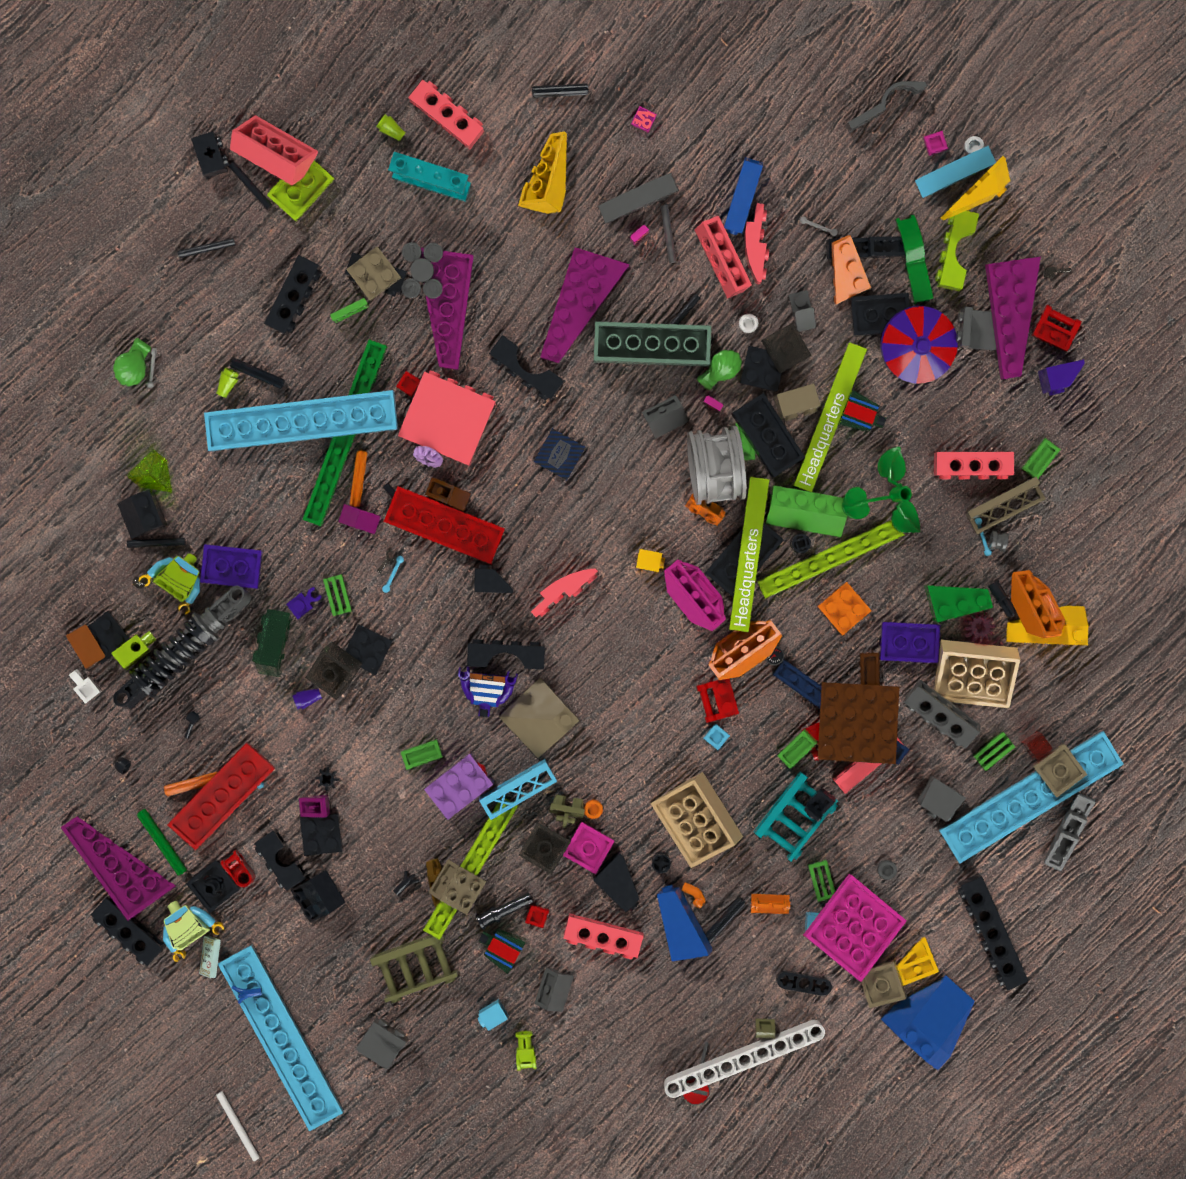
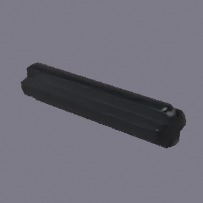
[532,83,589,98]
[230,358,285,389]
[705,897,747,944]

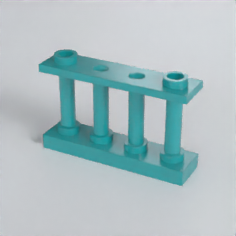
[388,152,471,202]
[753,771,838,861]

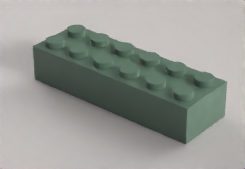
[594,321,711,367]

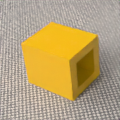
[636,549,665,572]

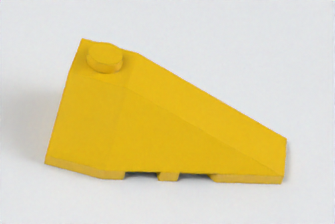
[518,132,567,214]
[941,156,1010,220]
[1006,606,1088,645]

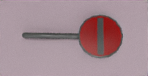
[682,1042,710,1105]

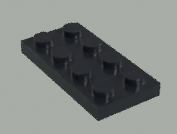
[731,393,805,478]
[705,523,784,597]

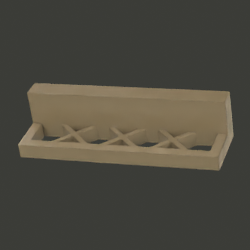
[966,476,1045,535]

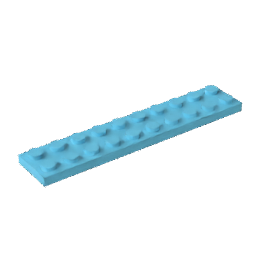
[204,390,398,451]
[939,731,1123,864]
[218,944,344,1131]

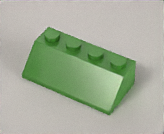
[766,486,847,537]

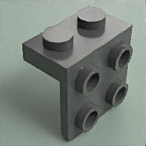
[956,307,996,351]
[357,1017,408,1069]

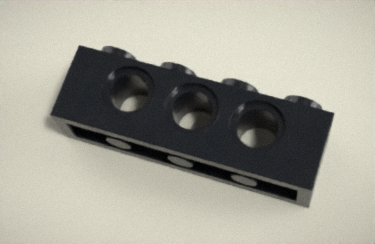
[264,255,322,336]
[91,896,166,966]

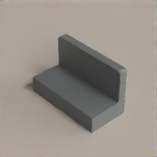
[642,395,689,438]
[534,968,574,1012]

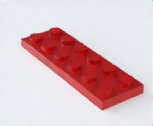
[383,486,505,564]
[167,742,275,851]

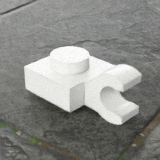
[69,669,101,704]

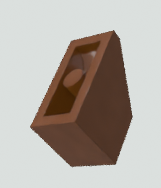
[425,477,471,511]

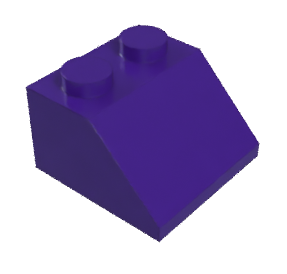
[1038,359,1085,396]

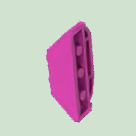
[664,560,726,631]

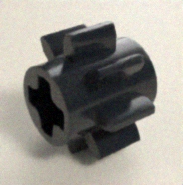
[315,766,340,791]

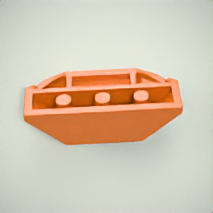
[1011,570,1065,638]
[708,620,782,680]

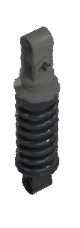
[113,586,251,709]

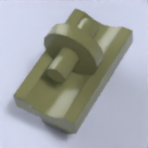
[549,795,585,828]

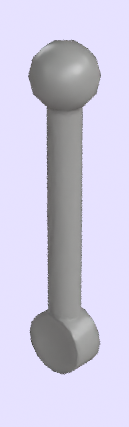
[800,216,838,237]
[146,348,157,388]

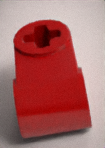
[220,850,255,887]

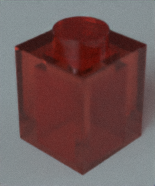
[1021,732,1053,760]

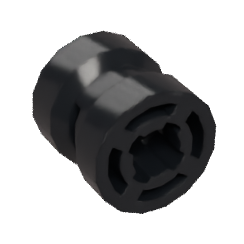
[790,534,811,553]
[651,852,671,873]

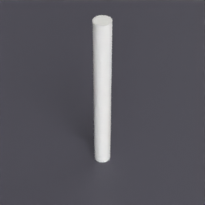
[216,1091,260,1161]

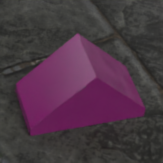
[338,504,381,534]
[299,795,330,817]

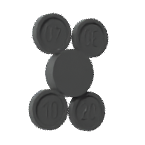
[401,242,443,299]

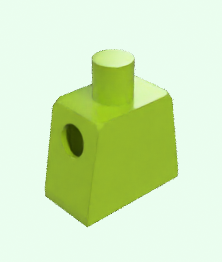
[111,631,156,670]

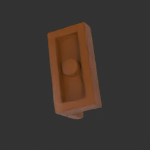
[66,625,105,670]

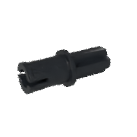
[988,580,1017,618]

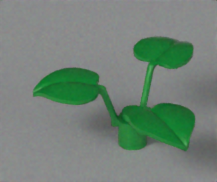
[842,447,920,533]

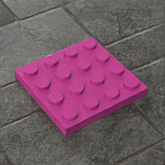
[803,874,906,982]

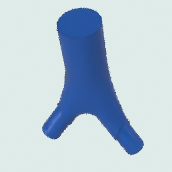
[232,985,262,1004]

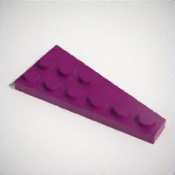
[540,247,630,364]
[419,248,474,370]
[985,256,1041,379]
[61,816,176,921]

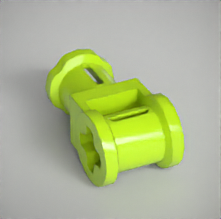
[515,1031,537,1071]

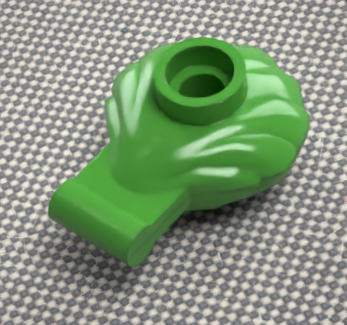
[113,338,151,386]
[697,350,742,391]

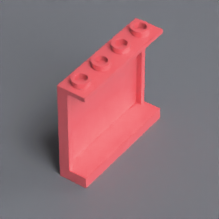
[398,370,496,466]

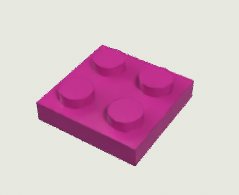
[562,821,615,874]

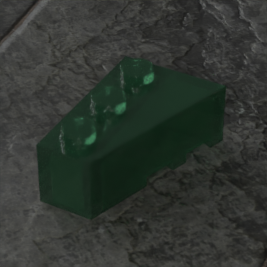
[252,609,292,678]

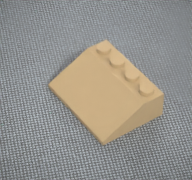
[934,640,1020,708]
[650,772,743,868]

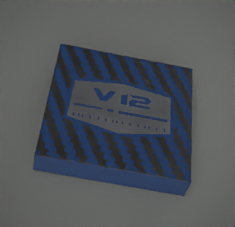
[534,428,586,480]

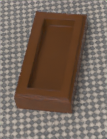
[859,652,880,685]

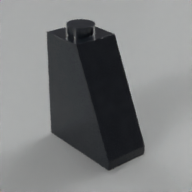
[593,851,639,912]

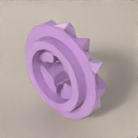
[413,446,443,468]

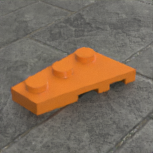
[832,235,871,304]

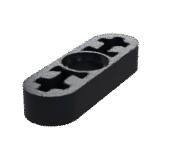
[776,970,832,996]

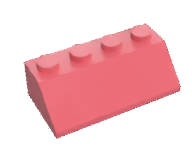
[230,115,318,185]

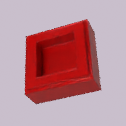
[396,371,421,397]
[525,904,549,928]

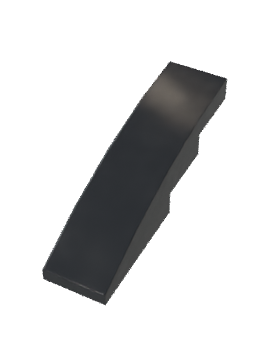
[826,237,905,259]

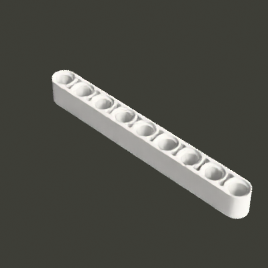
[664,1020,825,1098]

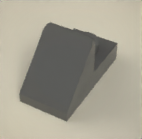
[788,290,816,333]

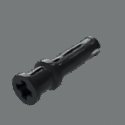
[476,892,534,930]

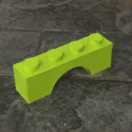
[935,211,979,292]

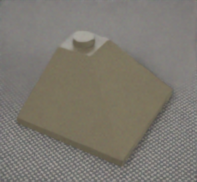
[499,677,580,758]

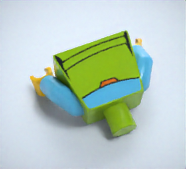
[139,553,200,614]

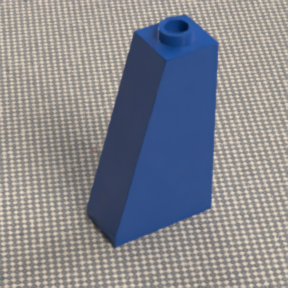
[724,157,763,235]
[657,885,713,961]

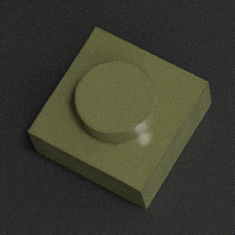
[755,1018,776,1038]

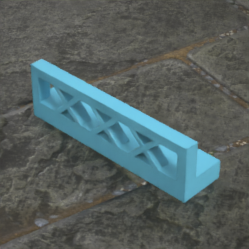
[479,759,557,820]

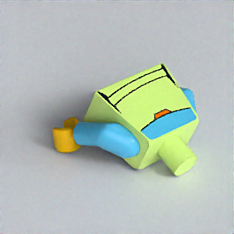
[163,901,224,962]

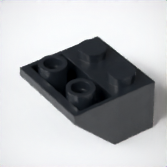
[291,870,346,922]

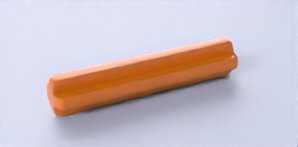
[350,450,367,507]
[164,772,217,796]

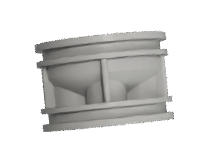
[687,426,746,505]

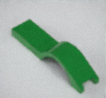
[895,215,934,304]

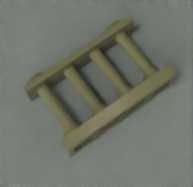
[370,933,459,1003]

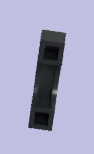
[489,335,565,401]
[467,639,545,670]

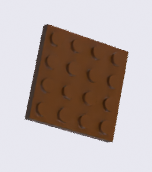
[818,682,900,764]

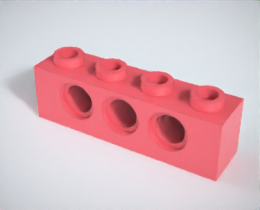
[408,80,484,150]
[694,216,752,299]
[934,452,1014,480]
[563,913,643,959]

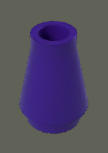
[292,688,322,710]

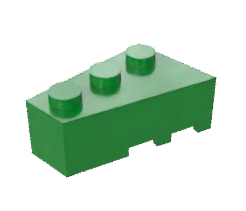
[924,585,993,623]

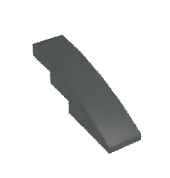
[598,173,679,223]
[1044,792,1096,871]

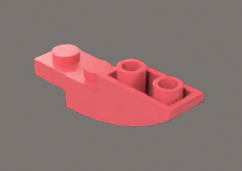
[744,203,769,284]
[531,568,598,617]

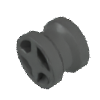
[988,531,1009,552]

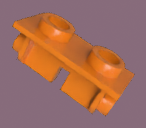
[685,494,726,526]
[751,894,790,914]

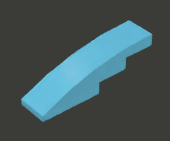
[915,146,996,198]

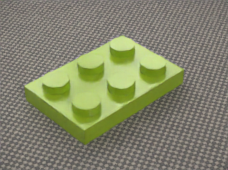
[267,160,335,222]

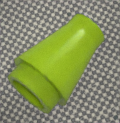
[376,114,406,141]
[216,368,239,398]

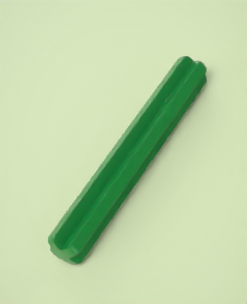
[137,809,187,876]

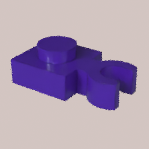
[286,587,322,619]

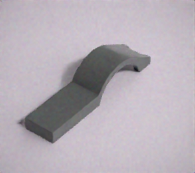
[846,81,927,133]

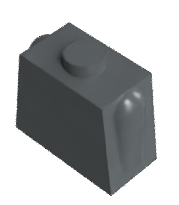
[917,776,966,822]

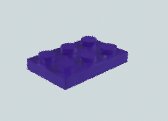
[200,544,263,589]
[880,622,940,663]

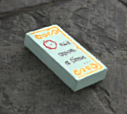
[199,936,220,978]

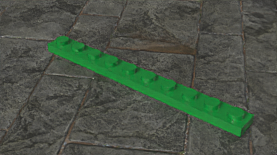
[302,340,388,527]

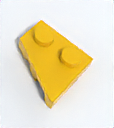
[897,937,939,986]

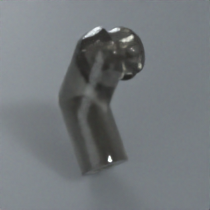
[132,564,154,589]

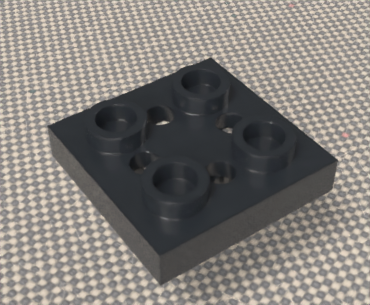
[186,859,241,913]

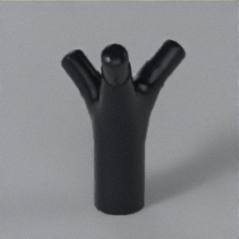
[393,871,419,896]

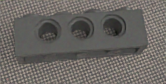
[904,680,981,749]

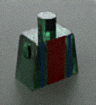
[838,390,886,432]
[478,929,526,974]

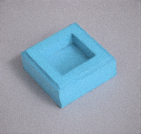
[703,724,730,750]

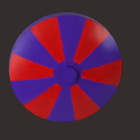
[880,306,958,384]

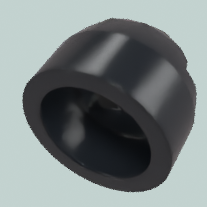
[114,757,131,775]

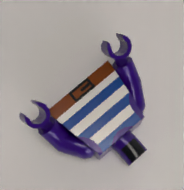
[458,667,518,717]

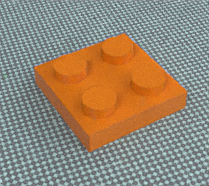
[817,582,871,636]

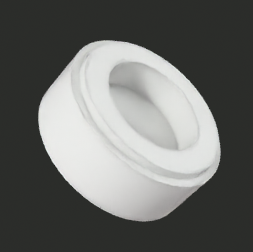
[964,136,984,155]
[739,314,758,333]

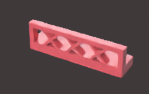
[832,737,903,794]

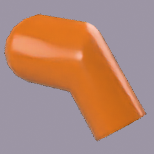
[682,882,706,908]

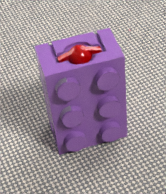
[424,752,494,820]

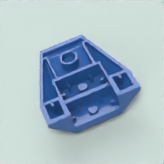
[881,975,975,1070]

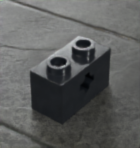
[191,131,229,179]

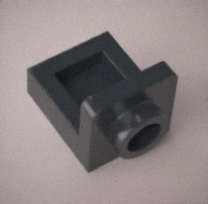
[804,787,836,822]

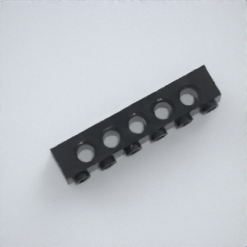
[957,873,1028,991]

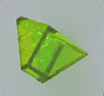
[126,449,172,493]

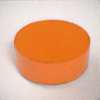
[584,799,603,819]

